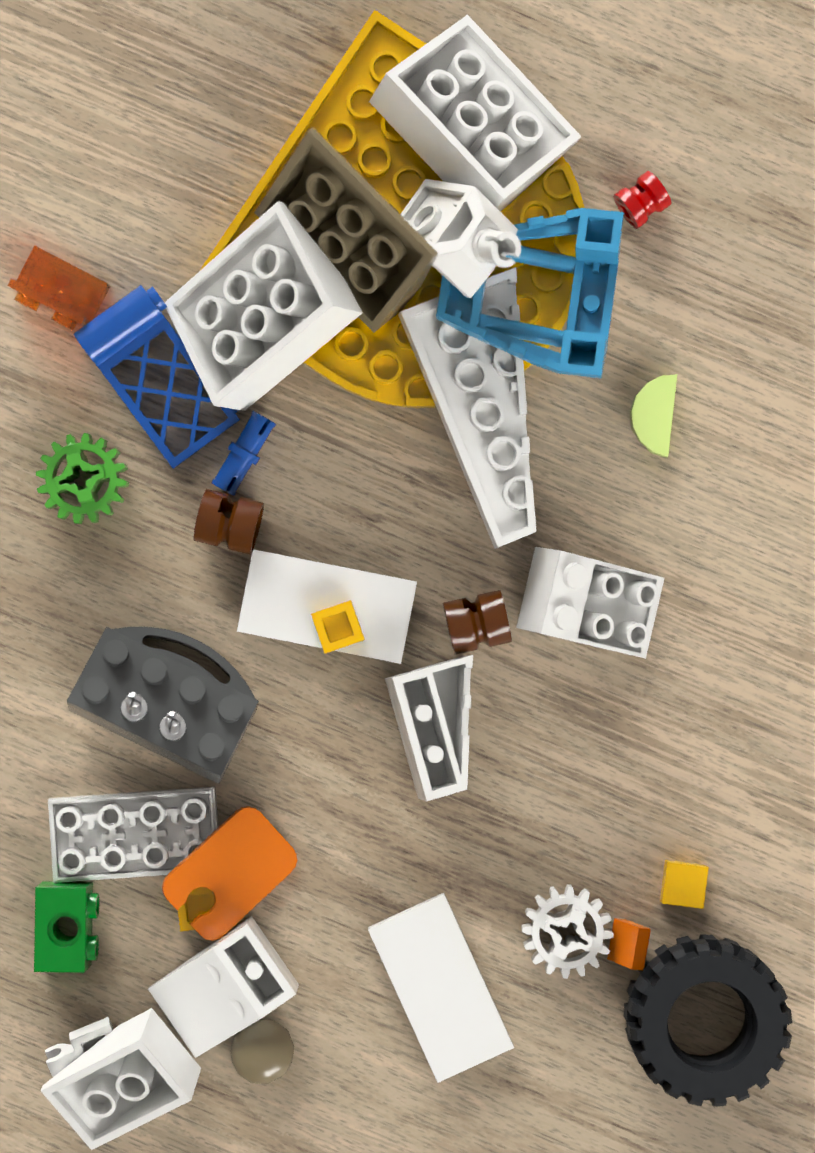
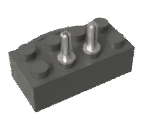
[67,626,259,784]

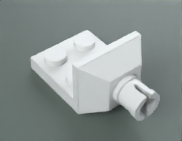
[400,179,521,298]

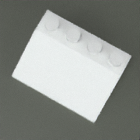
[369,15,581,211]
[164,201,362,411]

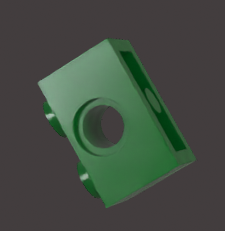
[34,881,100,973]

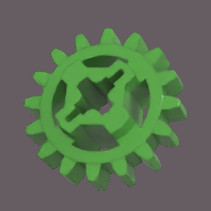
[36,433,129,524]

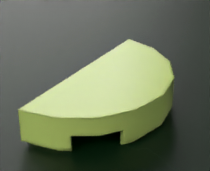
[630,374,677,458]

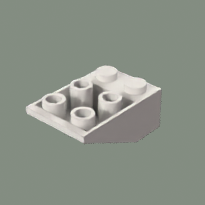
[516,547,664,659]
[148,916,299,1058]

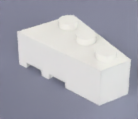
[385,655,473,801]

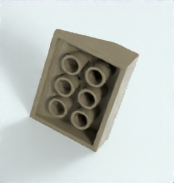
[254,128,438,332]

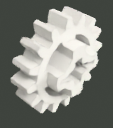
[521,884,614,979]

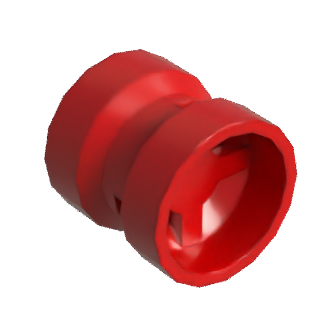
[613,171,672,229]

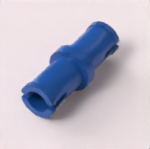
[211,411,276,496]

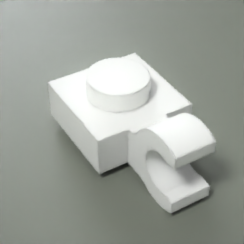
[45,1017,113,1077]

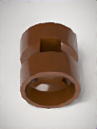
[193,489,264,555]
[443,590,512,655]

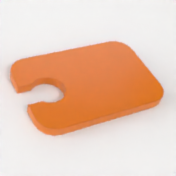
[162,806,297,941]

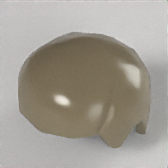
[230,1019,294,1084]

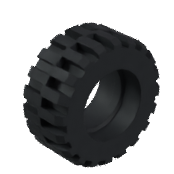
[624,934,793,1107]

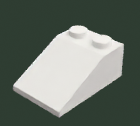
[41,1008,201,1150]

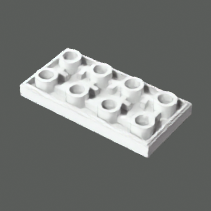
[237,549,417,664]
[48,786,218,883]
[368,893,514,1083]

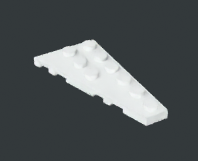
[398,267,536,549]

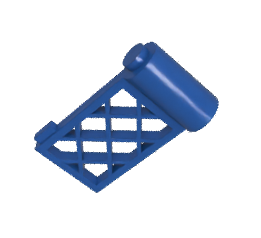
[74,285,240,469]

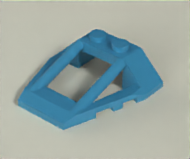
[436,208,624,378]

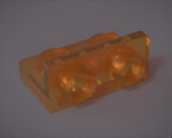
[7,246,111,331]

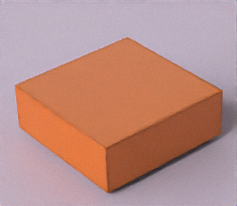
[607,918,651,970]

